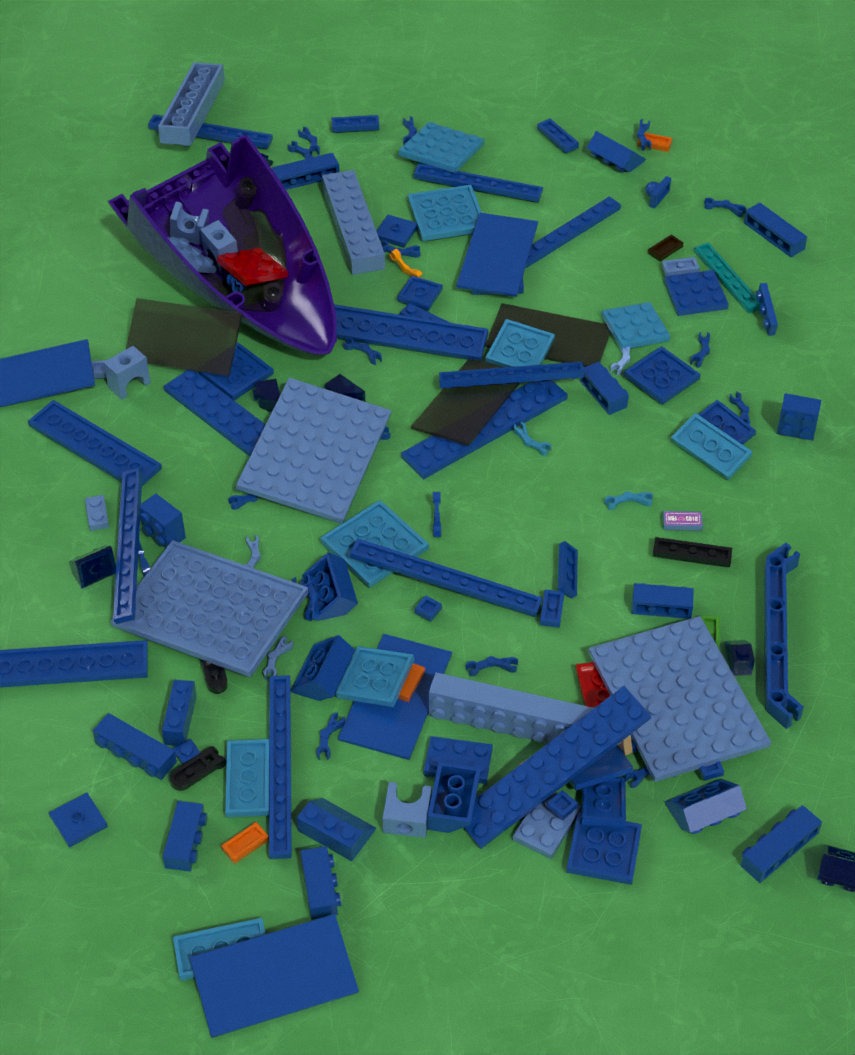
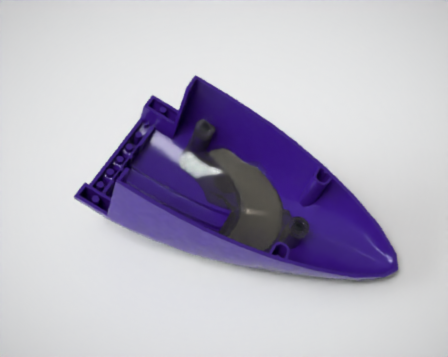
[108,135,337,355]

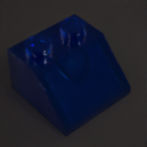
[69,545,116,589]
[817,844,855,892]

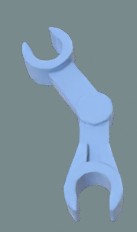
[610,346,631,376]

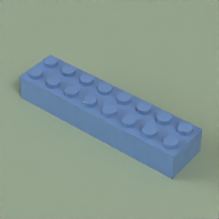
[158,62,225,146]
[322,170,385,275]
[429,672,594,743]

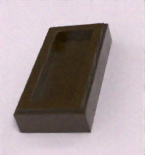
[648,234,684,262]

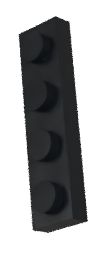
[652,537,733,567]

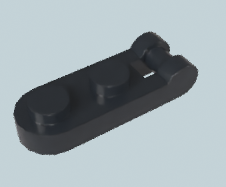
[200,659,228,694]
[170,746,227,791]

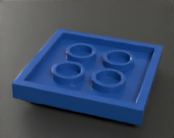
[664,270,729,316]
[198,343,274,400]
[624,346,700,405]
[566,813,642,885]

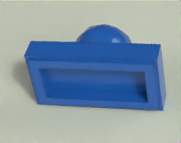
[645,176,671,208]

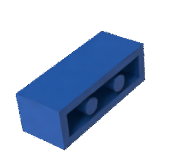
[580,362,629,415]
[632,583,694,619]
[162,679,197,746]
[163,801,208,872]
[301,846,341,920]

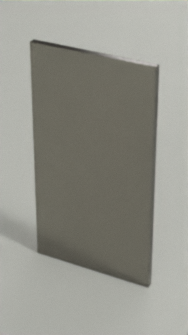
[126,298,242,376]
[485,303,611,367]
[411,359,520,446]

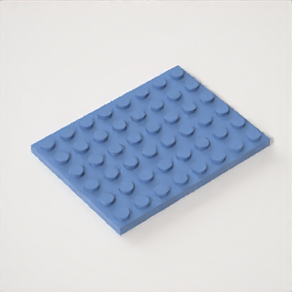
[236,378,392,524]
[111,540,309,677]
[588,616,771,782]

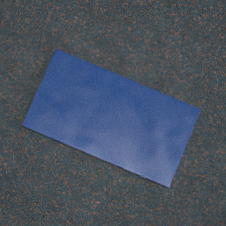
[456,213,538,297]
[0,339,95,407]
[338,634,452,760]
[190,914,359,1038]

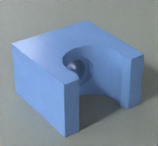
[170,202,209,246]
[200,220,238,273]
[104,346,151,400]
[383,782,432,838]

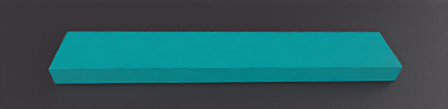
[694,242,760,313]

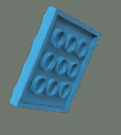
[398,122,484,173]
[408,185,482,241]
[320,500,429,588]

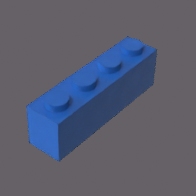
[272,153,339,190]
[744,203,807,258]
[93,713,177,780]
[741,805,822,883]

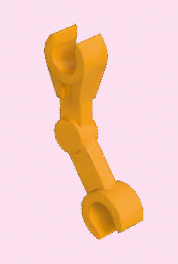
[389,249,423,279]

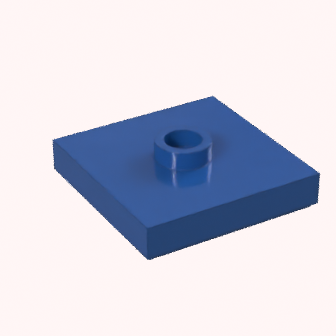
[376,214,417,248]
[397,276,443,311]
[49,793,108,848]

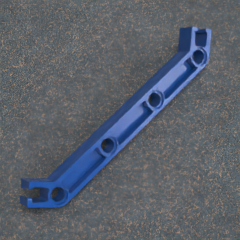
[764,542,804,729]

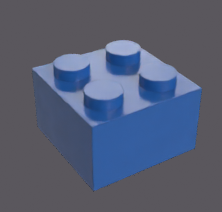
[777,393,821,441]
[139,493,186,548]

